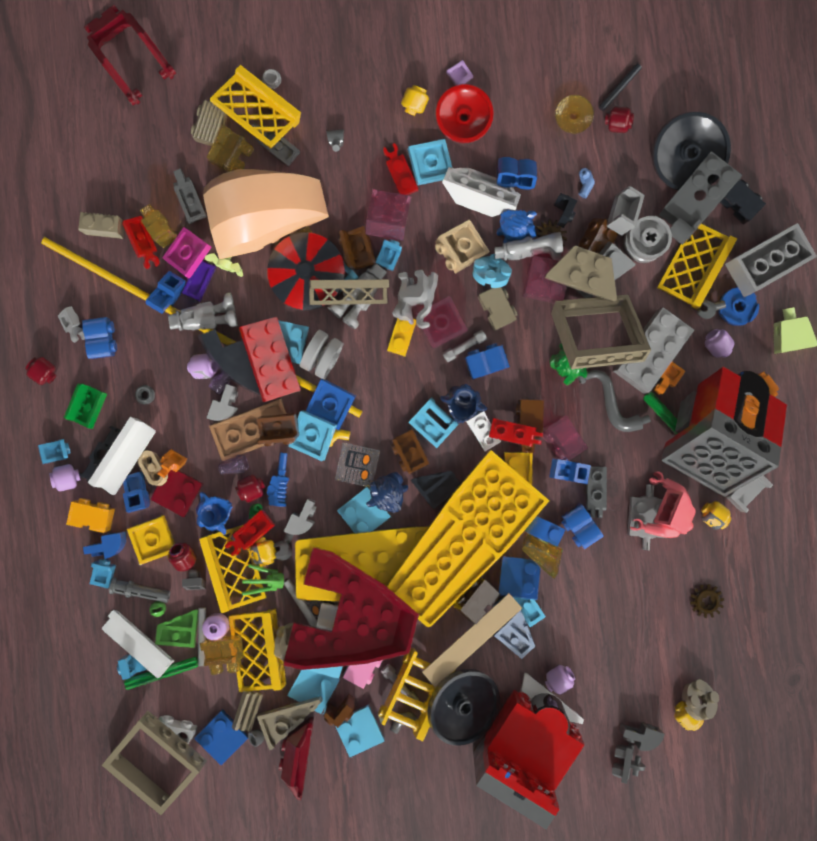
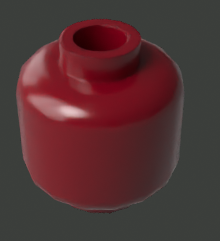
[605,106,634,133]
[25,357,57,385]
[235,474,265,503]
[167,543,197,572]

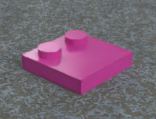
[162,227,212,279]

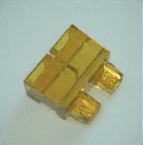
[207,125,254,172]
[140,204,178,248]
[200,634,244,675]

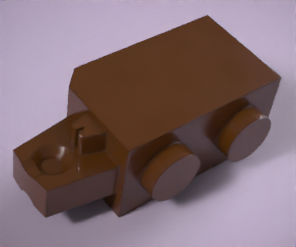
[515,400,544,453]

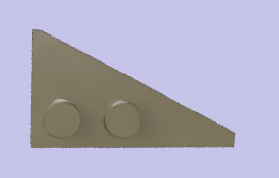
[257,696,323,750]

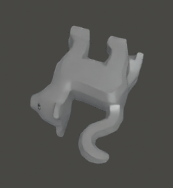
[392,270,438,329]

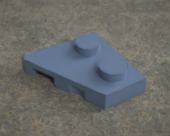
[494,610,535,659]

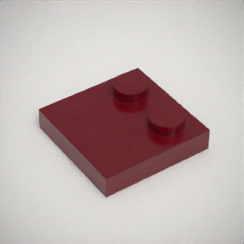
[150,470,204,517]

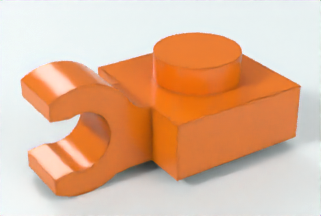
[653,362,686,395]
[157,449,187,478]

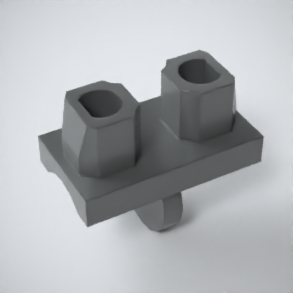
[612,743,646,784]

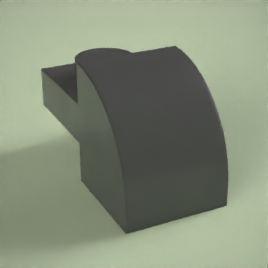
[619,722,665,751]

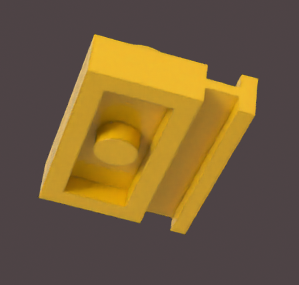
[504,452,533,485]

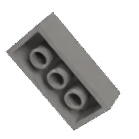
[725,223,817,297]
[613,307,694,394]

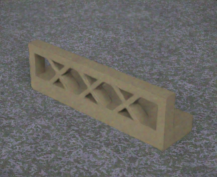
[309,280,389,305]

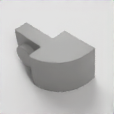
[207,384,238,421]
[284,498,317,535]

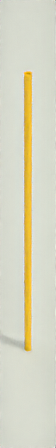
[41,237,363,418]

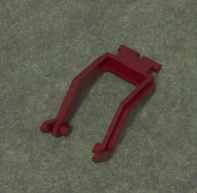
[84,4,177,106]

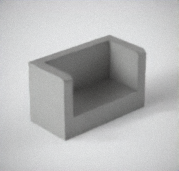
[607,186,645,235]
[725,475,773,513]

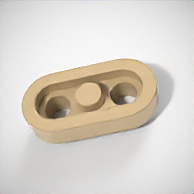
[138,450,168,486]

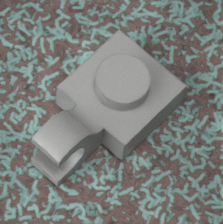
[58,306,85,343]

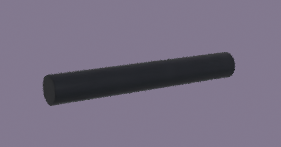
[599,63,642,111]

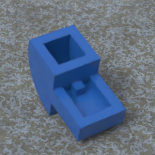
[146,271,185,314]
[549,458,591,484]
[123,472,150,513]
[524,516,566,547]
[83,531,127,559]

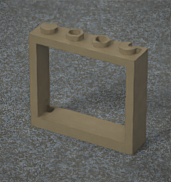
[551,295,651,369]
[102,711,207,815]

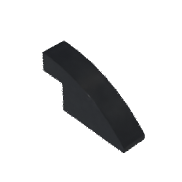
[198,329,261,395]

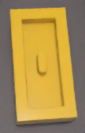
[387,318,416,357]

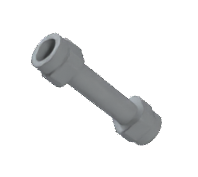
[442,330,487,362]
[381,664,419,707]

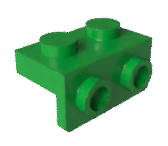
[64,383,107,429]

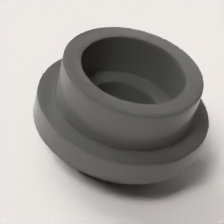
[135,385,155,404]

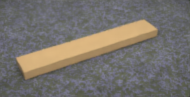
[422,593,522,687]

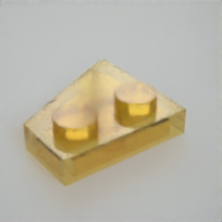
[522,533,563,579]

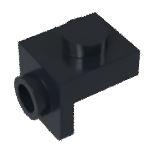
[554,193,577,228]

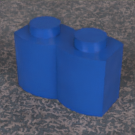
[497,157,537,189]
[82,317,117,359]
[465,343,510,380]
[561,504,604,549]

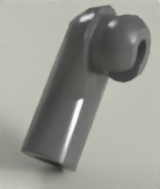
[390,712,417,734]

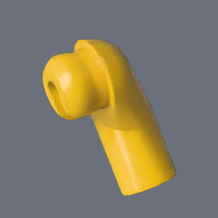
[329,429,351,447]

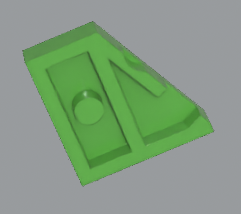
[155,610,198,648]

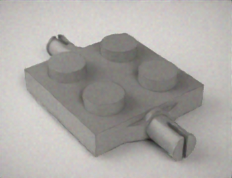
[627,484,666,550]

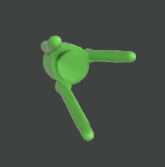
[242,564,284,595]

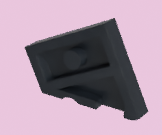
[410,470,461,509]

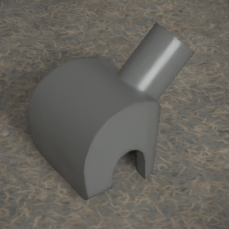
[326,129,345,152]
[696,300,726,319]
[274,533,294,561]

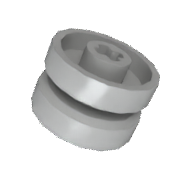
[623,216,672,263]
[300,329,344,379]

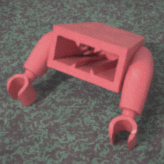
[630,471,695,538]

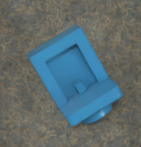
[376,239,402,271]
[38,439,70,464]
[89,559,116,588]
[117,654,146,680]

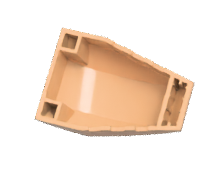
[203,169,329,259]

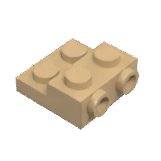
[435,220,490,274]

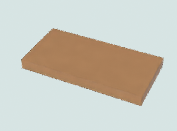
[209,399,287,461]

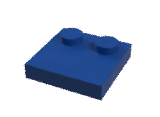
[306,379,356,430]
[499,556,541,600]
[194,709,248,765]

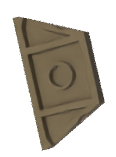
[544,246,617,302]

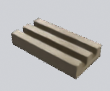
[232,691,263,731]

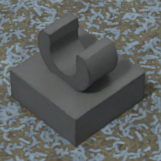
[182,569,206,590]

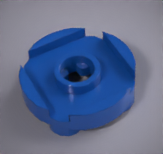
[718,288,759,326]

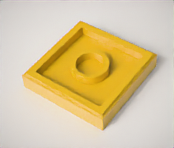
[127,515,175,565]

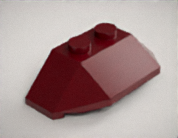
[279,717,314,800]

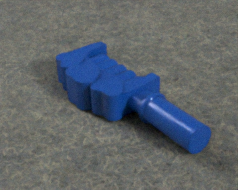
[267,453,289,507]

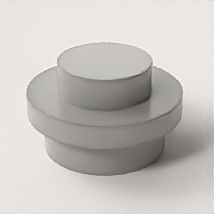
[262,69,281,89]

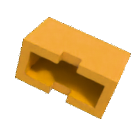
[66,498,115,533]

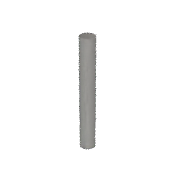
[284,579,317,627]
[198,607,206,666]

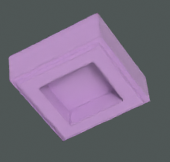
[447,60,473,86]

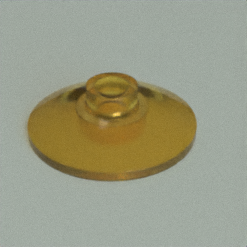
[555,95,594,134]

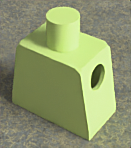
[774,307,817,354]

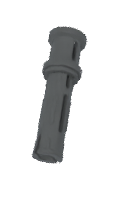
[109,577,171,603]

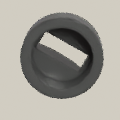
[248,729,265,747]

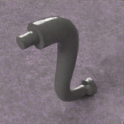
[578,370,651,432]

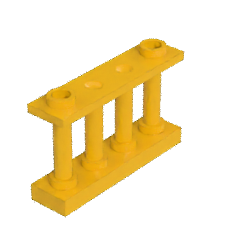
[378,647,456,741]

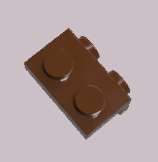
[578,218,618,254]
[339,226,376,271]
[257,413,300,446]
[391,429,429,474]
[323,694,355,728]

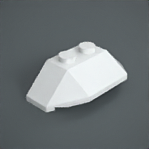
[442,167,521,217]

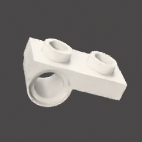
[466,411,501,452]
[159,715,197,744]

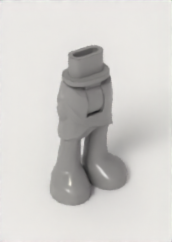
[494,232,563,262]

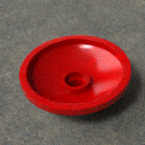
[436,84,494,143]

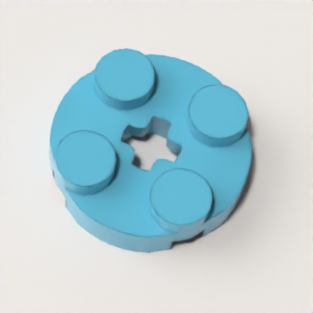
[472,254,512,288]

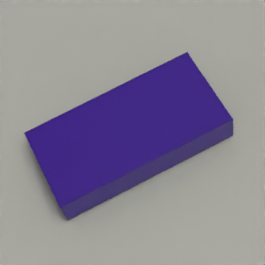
[182,261,216,302]

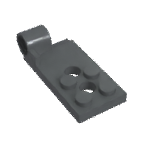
[659,151,742,245]

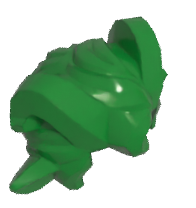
[549,343,587,386]

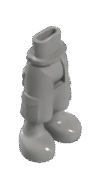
[327,264,387,329]
[168,292,238,331]

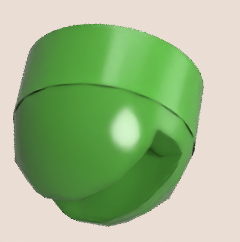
[150,601,166,617]

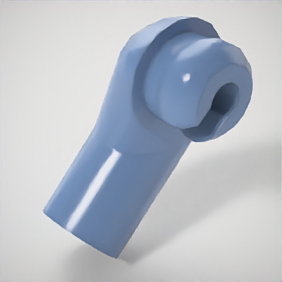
[578,168,595,198]

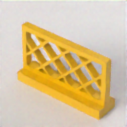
[210,65,301,149]
[657,224,737,310]
[199,524,266,613]
[229,609,287,692]

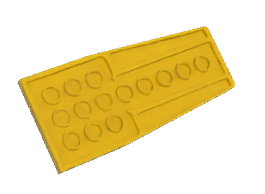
[386,450,549,627]
[295,526,456,603]

